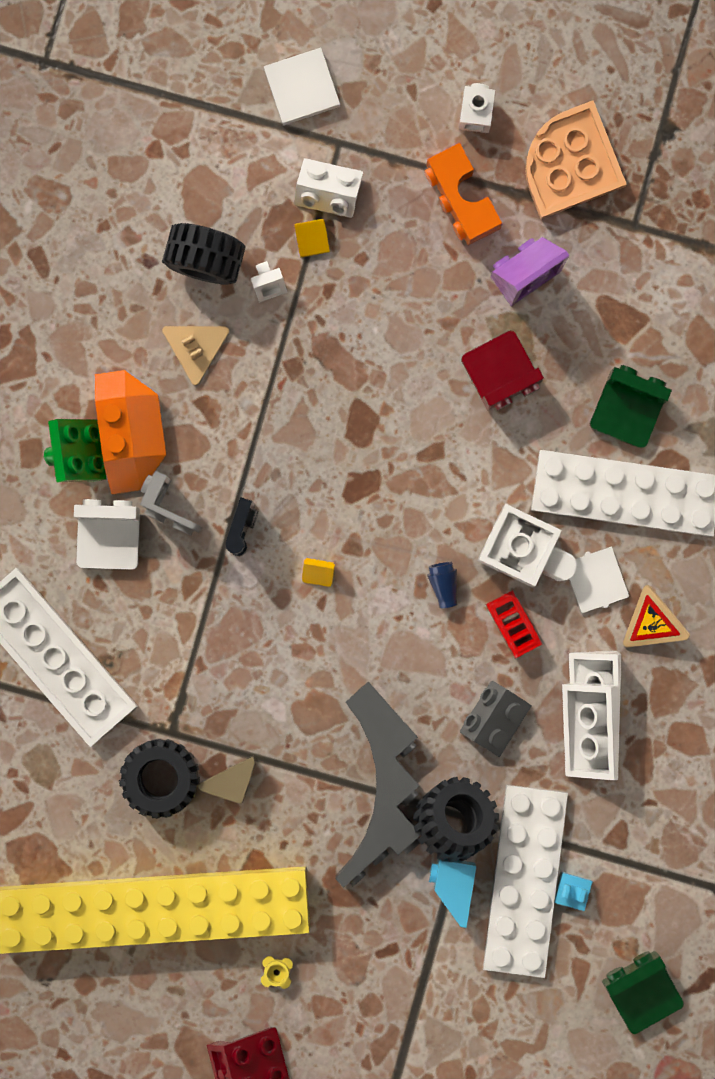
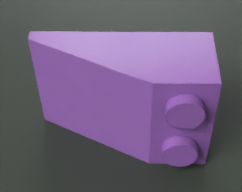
[490,237,569,306]

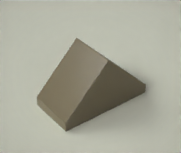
[197,755,257,804]

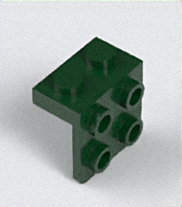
[590,365,672,448]
[602,951,684,1034]

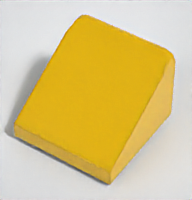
[294,219,330,258]
[302,558,335,587]

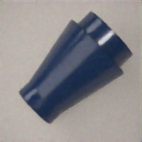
[427,562,458,609]

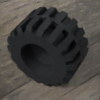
[162,223,246,285]
[119,739,200,819]
[413,777,499,862]

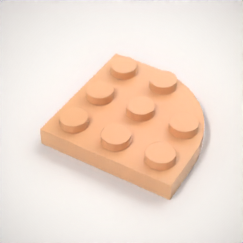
[526,101,627,219]

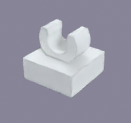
[251,261,288,303]

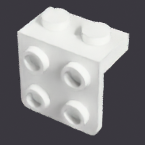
[74,499,140,570]

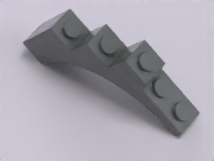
[335,681,421,888]

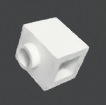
[459,83,495,133]

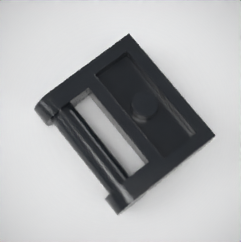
[225,497,259,556]

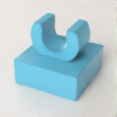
[554,872,593,911]

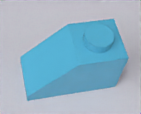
[429,858,476,928]

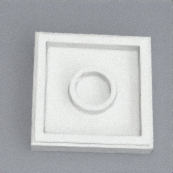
[264,48,340,126]

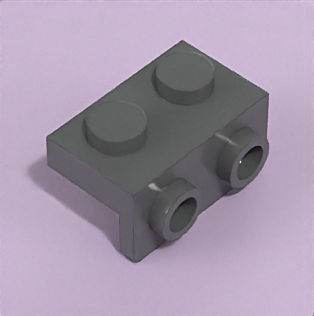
[460,681,532,757]

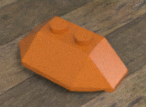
[95,370,167,495]

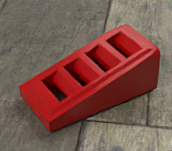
[485,590,542,659]

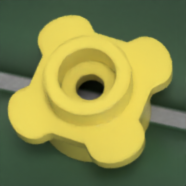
[261,956,293,989]

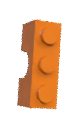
[424,143,502,246]

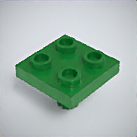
[44,419,106,482]

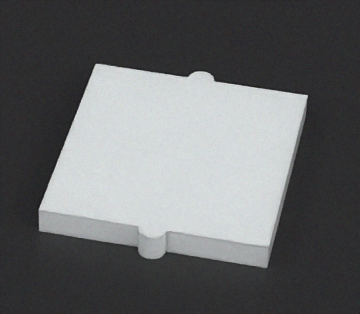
[569,547,629,613]

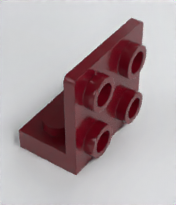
[207,1027,290,1079]

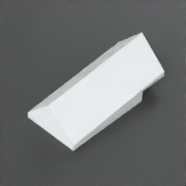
[562,651,621,780]

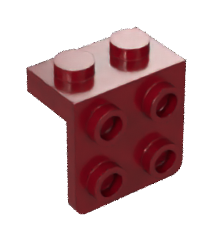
[461,330,544,411]

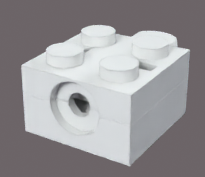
[477,504,577,587]

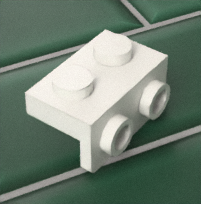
[294,158,363,218]

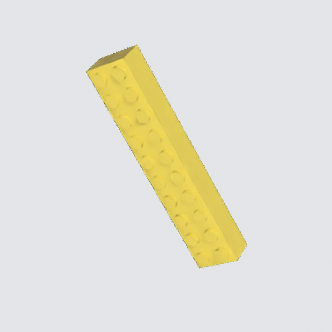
[0,866,310,954]

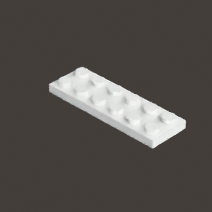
[531,450,715,537]
[0,568,138,747]
[483,785,568,978]

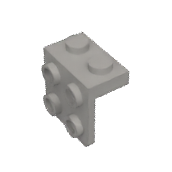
[140,471,202,536]

